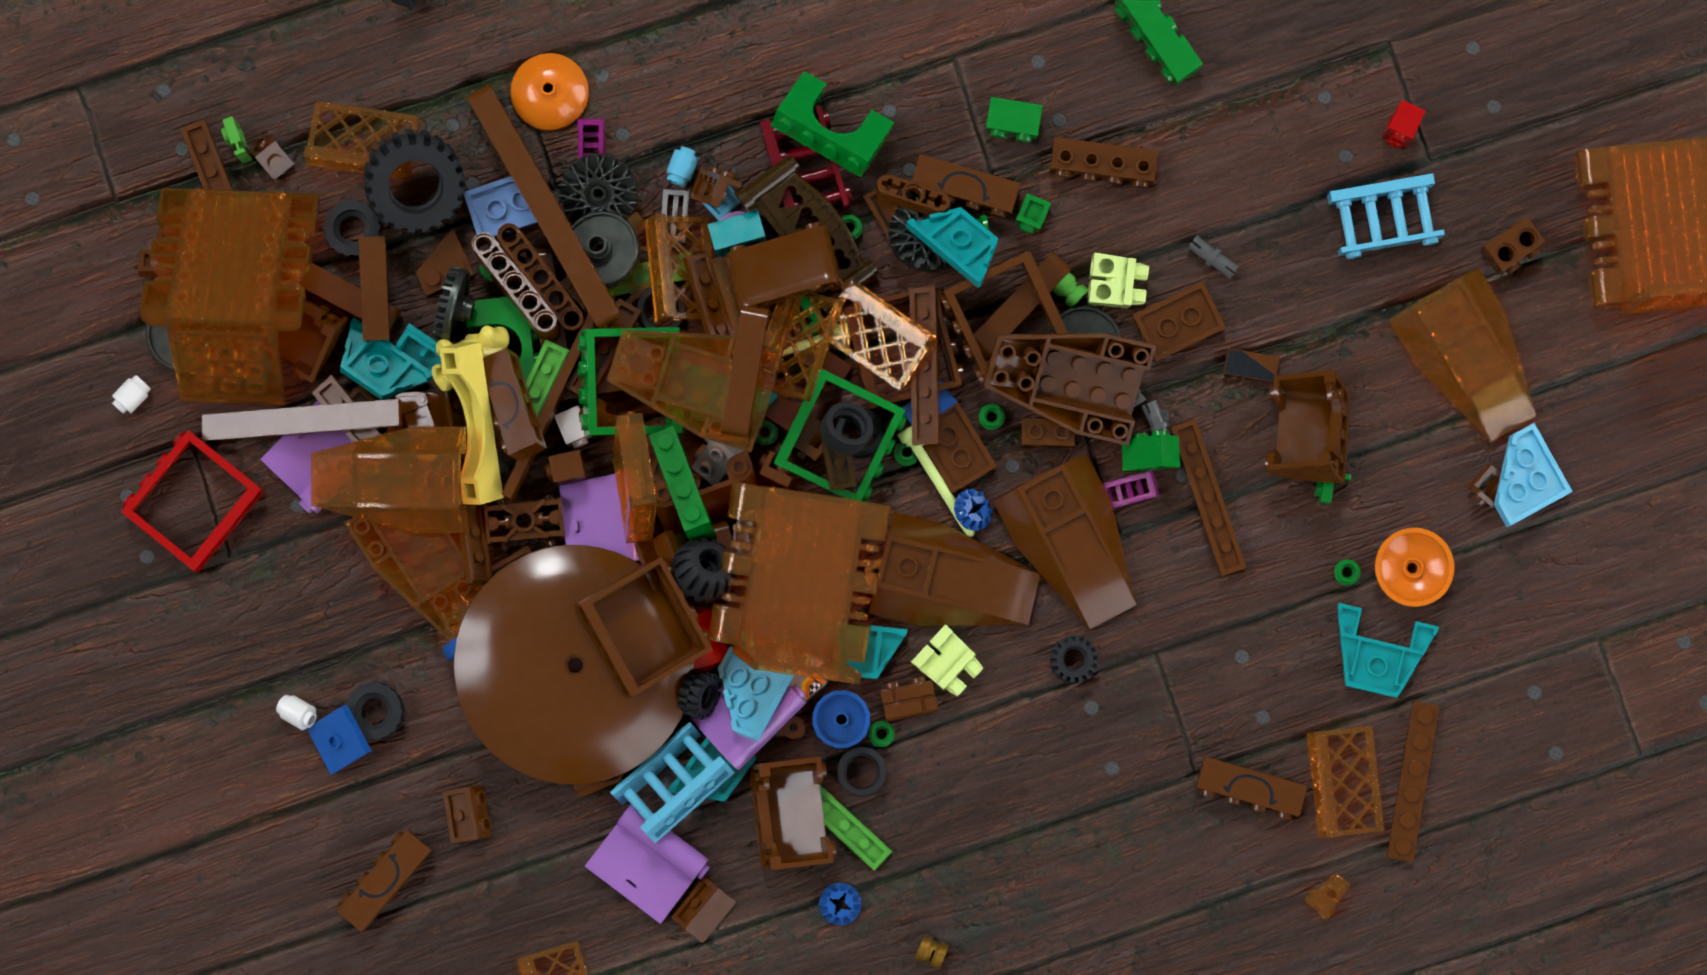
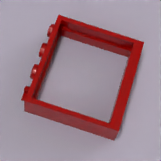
[121,430,265,573]

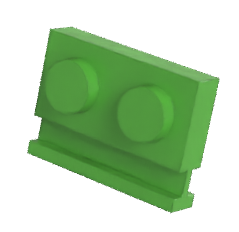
[221,116,253,164]

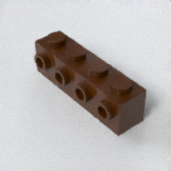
[1049,137,1158,189]

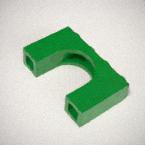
[770,71,894,177]
[466,297,539,408]
[649,426,717,540]

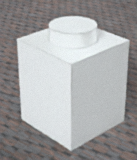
[554,406,592,449]

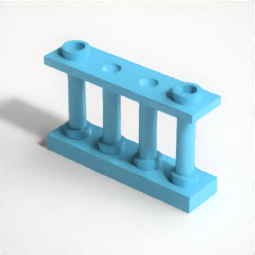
[1327,173,1445,259]
[610,722,735,843]

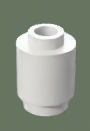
[112,375,151,414]
[276,695,317,730]

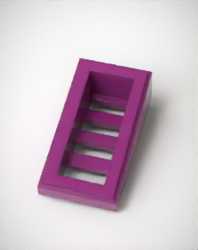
[578,118,604,158]
[1103,471,1160,508]

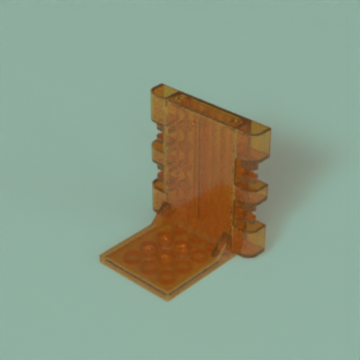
[1574,137,1707,316]
[139,188,320,405]
[708,481,891,684]

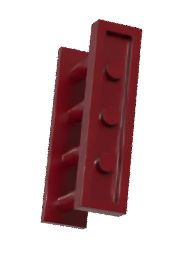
[760,105,852,223]

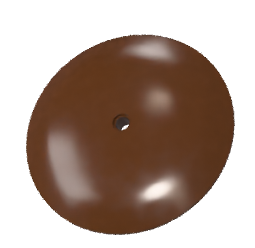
[454,545,694,784]

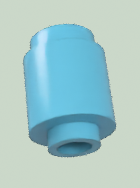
[666,146,699,187]

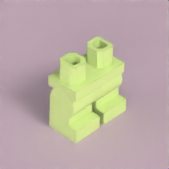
[1086,253,1149,309]
[911,624,983,697]

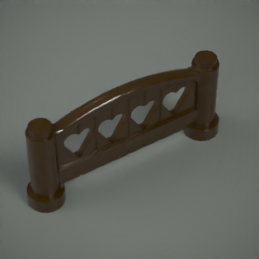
[734,156,879,318]

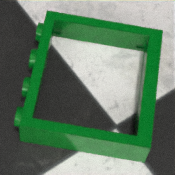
[577,327,683,436]
[773,368,907,505]

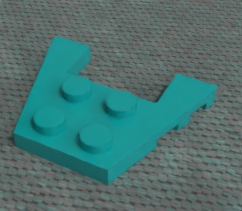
[1337,603,1439,698]

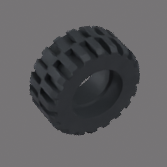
[363,129,465,235]

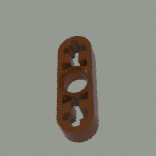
[875,175,950,216]

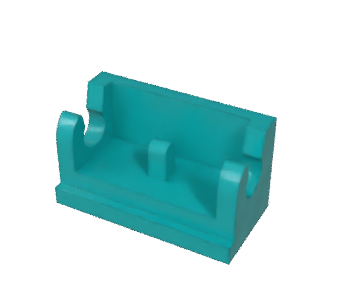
[707,210,766,259]
[396,324,441,372]

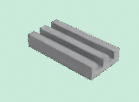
[659,189,690,244]

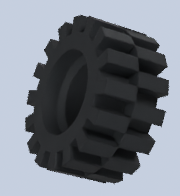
[1050,635,1099,684]
[678,668,721,720]

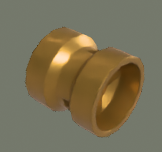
[914,935,949,970]

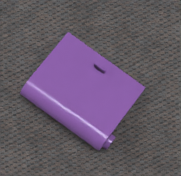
[260,400,368,514]
[559,469,646,565]
[690,651,807,770]
[585,804,710,924]

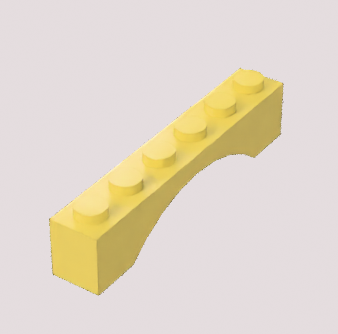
[439,342,504,505]

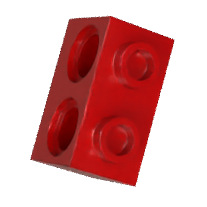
[1382,100,1426,149]

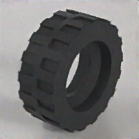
[323,199,383,259]
[346,682,405,741]

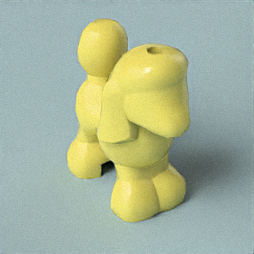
[432,326,510,391]

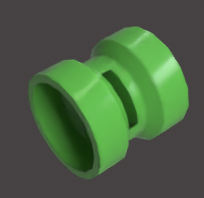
[1052,273,1089,308]

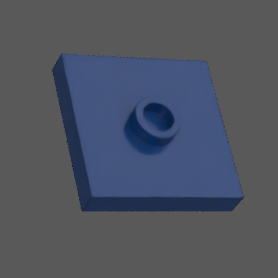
[306,705,372,775]

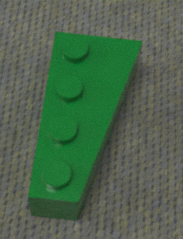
[1114,0,1203,87]

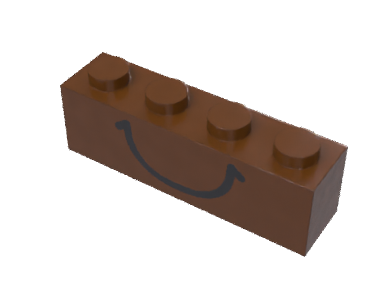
[912,154,1020,219]
[483,348,547,461]
[1195,757,1308,820]
[337,830,434,932]

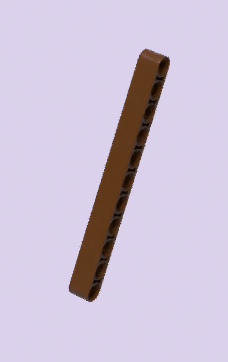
[467,84,622,329]

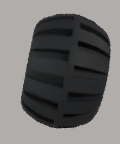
[671,538,737,603]

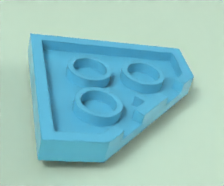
[1494,423,1573,528]
[718,646,795,742]

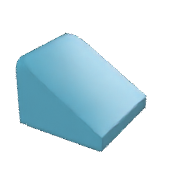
[703,185,740,221]

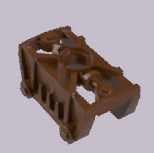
[396,392,448,469]
[484,494,565,552]

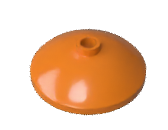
[511,53,589,131]
[1375,528,1454,607]

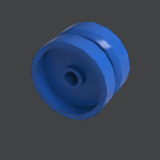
[813,690,870,749]

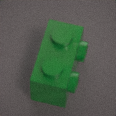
[985,97,1043,143]
[1122,430,1180,472]

